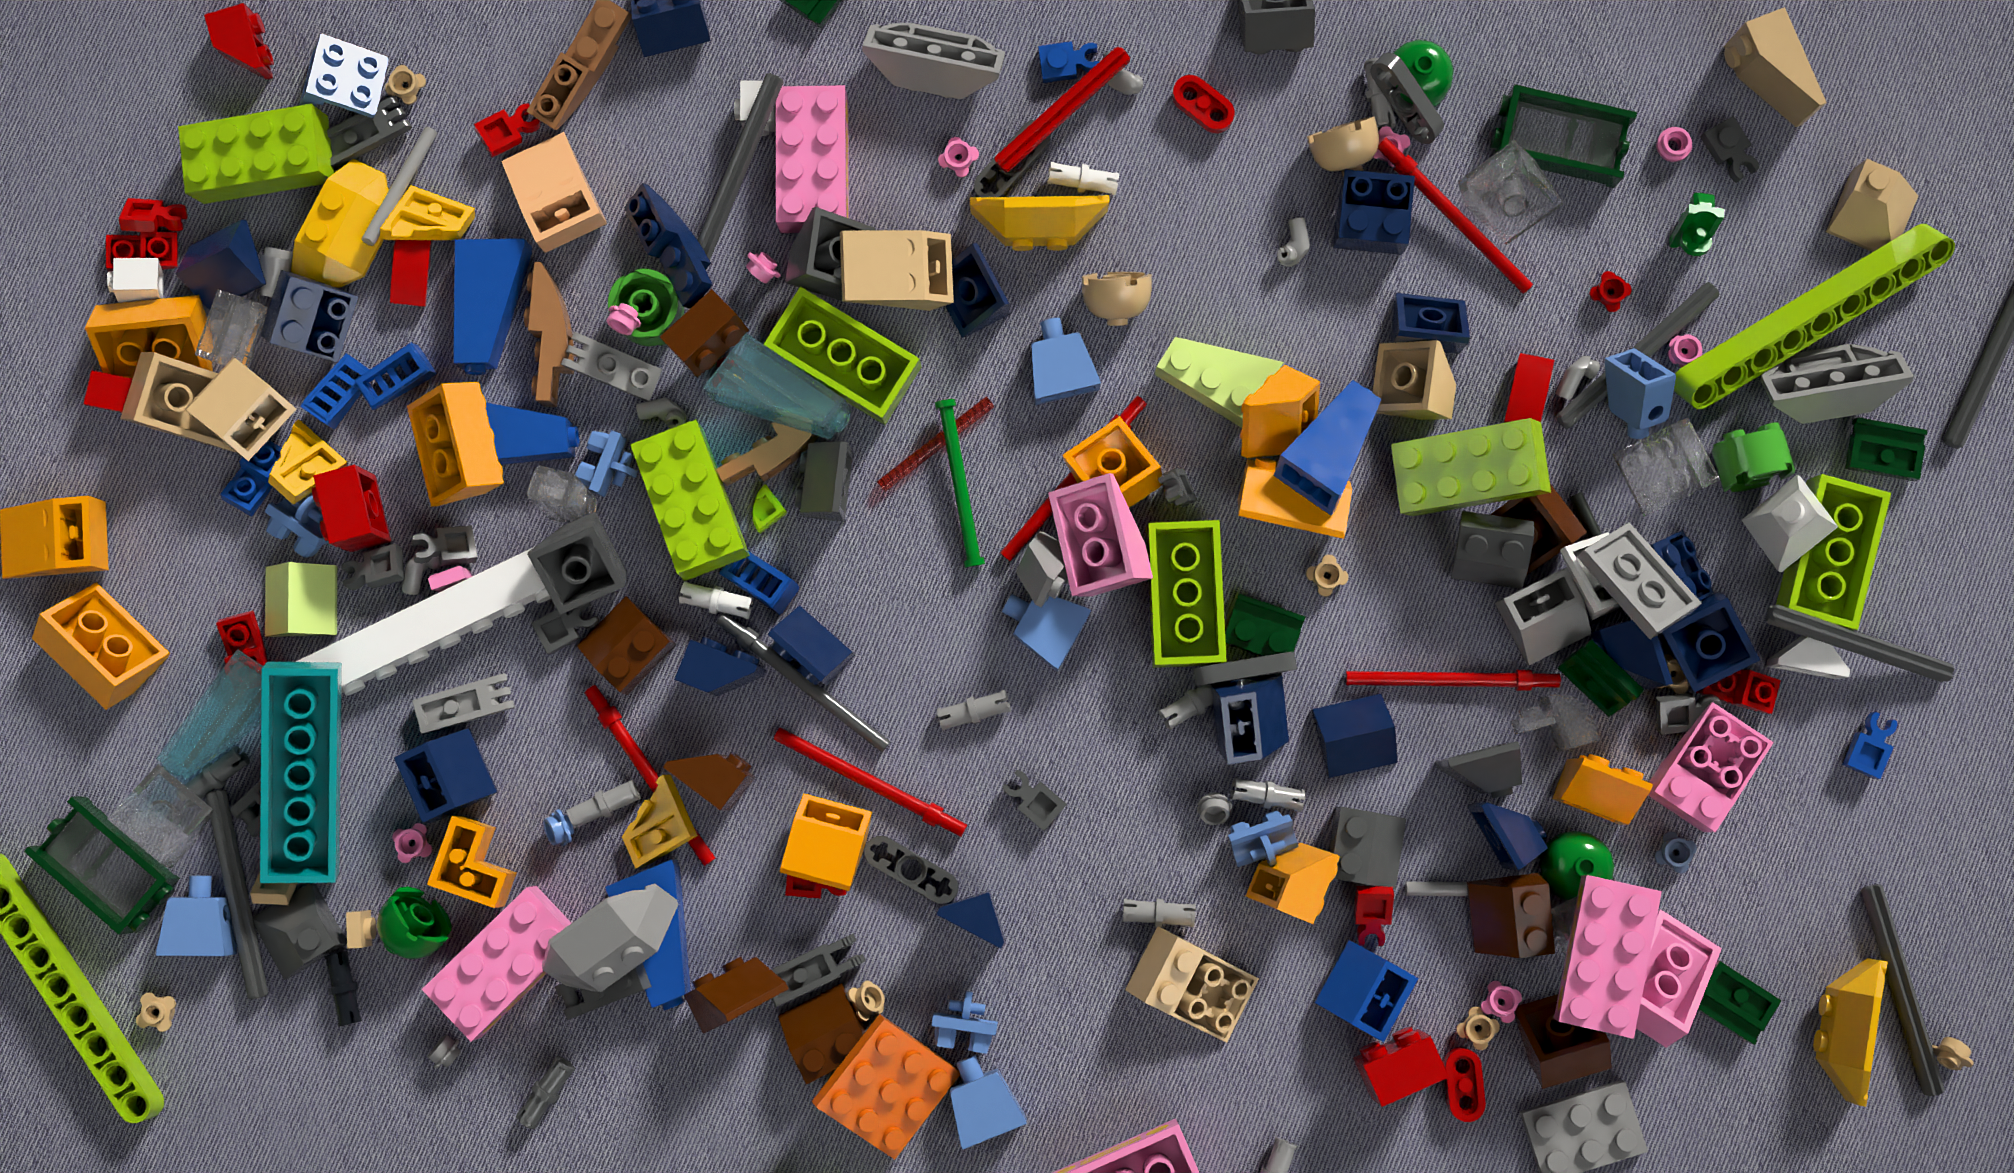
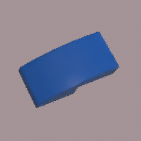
[220,440,282,517]

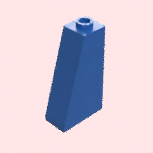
[454,238,532,375]
[1273,380,1381,516]
[486,403,580,465]
[605,859,691,1011]

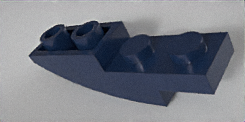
[624,183,713,308]

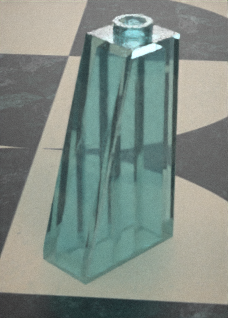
[703,333,851,439]
[156,649,263,779]

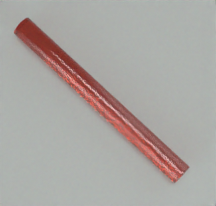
[876,396,994,492]

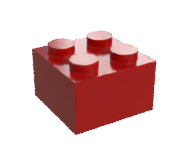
[312,464,392,552]
[1353,1027,1449,1107]

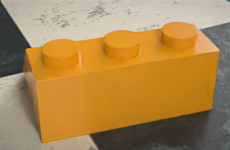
[85,295,213,379]
[407,382,504,507]
[1238,457,1352,539]
[32,582,170,710]

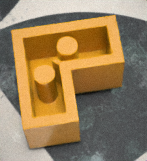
[427,816,517,908]

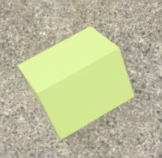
[265,562,337,637]

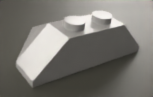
[862,23,1005,100]
[1760,344,1914,424]
[542,884,678,992]

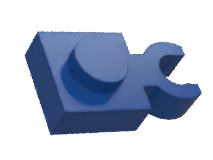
[1038,41,1099,83]
[1842,712,1897,779]

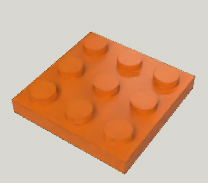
[812,1014,960,1160]

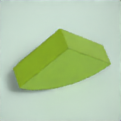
[752,484,788,534]

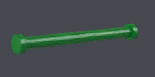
[935,399,985,568]

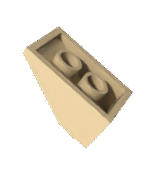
[1724,7,1827,127]
[120,352,235,452]

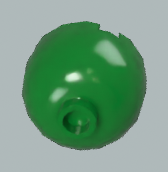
[1393,39,1454,107]
[1539,831,1615,902]
[377,886,452,960]

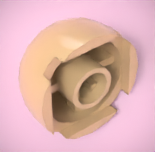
[1307,116,1379,175]
[1082,272,1152,326]

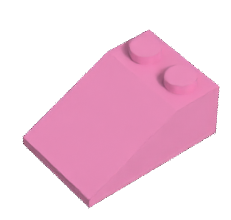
[1048,473,1153,596]
[1636,909,1722,1047]

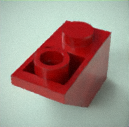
[204,3,274,80]

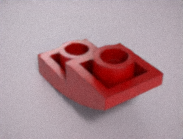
[106,232,178,271]
[390,240,432,307]
[1504,353,1555,423]
[84,370,132,413]
[216,610,268,692]
[1696,670,1781,714]

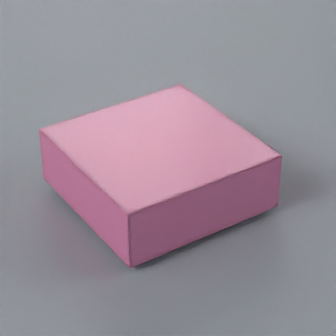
[428,566,472,592]

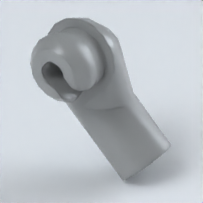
[1103,51,1143,95]
[1277,217,1310,267]
[1555,356,1600,400]
[636,398,687,429]
[401,548,440,595]

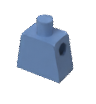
[1031,318,1101,405]
[1605,348,1676,439]
[1002,594,1091,671]
[156,875,237,956]
[950,1055,1027,1149]

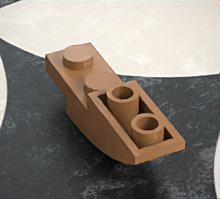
[526,0,632,131]
[524,262,574,407]
[716,390,839,486]

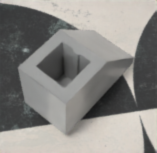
[1016,530,1068,607]

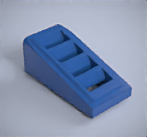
[354,342,437,410]
[300,353,370,430]
[719,551,799,615]

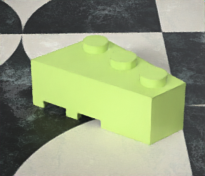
[1154,337,1284,428]

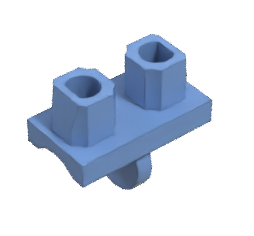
[575,430,638,497]
[265,495,329,558]
[1228,810,1299,867]
[931,991,998,1054]

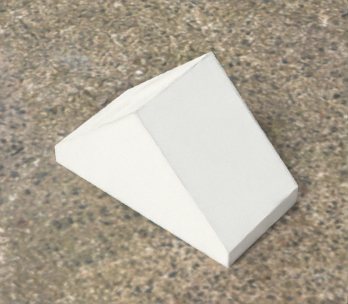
[1766,635,1850,679]

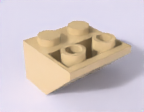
[185,357,296,461]

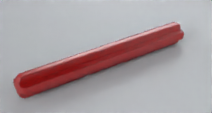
[994,47,1130,172]

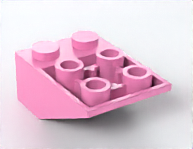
[1648,702,1774,832]

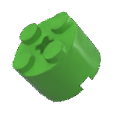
[608,269,685,346]
[1712,422,1795,492]

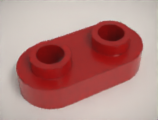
[1172,75,1235,134]
[1443,1047,1486,1122]

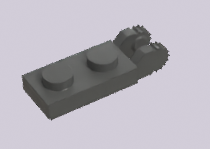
[771,933,866,1007]

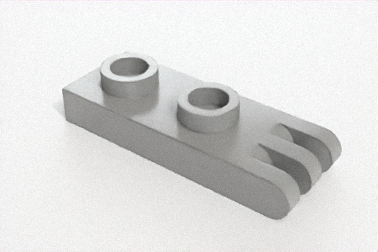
[561,332,662,402]
[412,673,515,735]

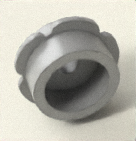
[1197,792,1232,825]
[427,1034,461,1068]

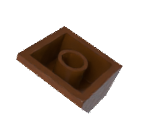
[660,289,749,378]
[1490,484,1587,576]
[577,596,677,695]
[663,753,755,811]
[1467,873,1555,958]
[684,957,789,1034]
[778,983,866,1085]
[1514,994,1612,1089]

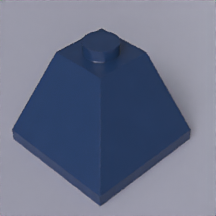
[1662,591,1760,693]
[1591,620,1673,690]
[1467,802,1548,870]

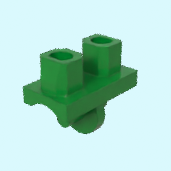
[1669,193,1724,256]

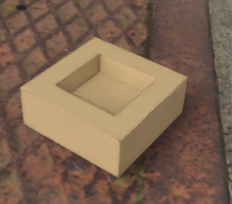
[250,872,297,905]
[346,910,377,949]

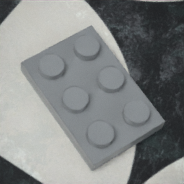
[1578,522,1702,639]
[1519,1080,1648,1173]

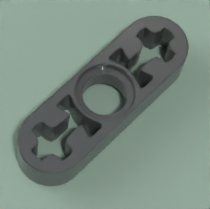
[1370,52,1444,144]
[974,120,1051,197]
[1193,652,1297,687]
[864,836,959,904]

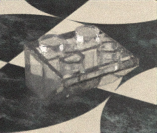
[1612,418,1720,517]

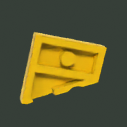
[380,185,475,240]
[268,419,347,505]
[622,774,698,869]

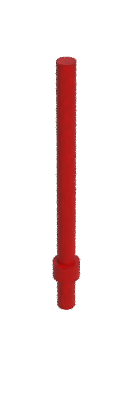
[1378,137,1533,294]
[1000,396,1147,562]
[1345,670,1561,691]
[584,685,716,866]
[774,727,968,837]

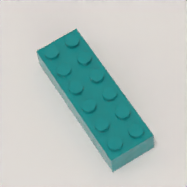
[260,662,342,883]

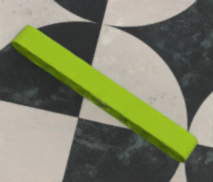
[1674,224,1955,409]
[0,854,164,1123]

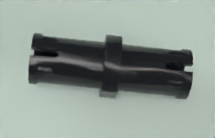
[324,951,362,1027]

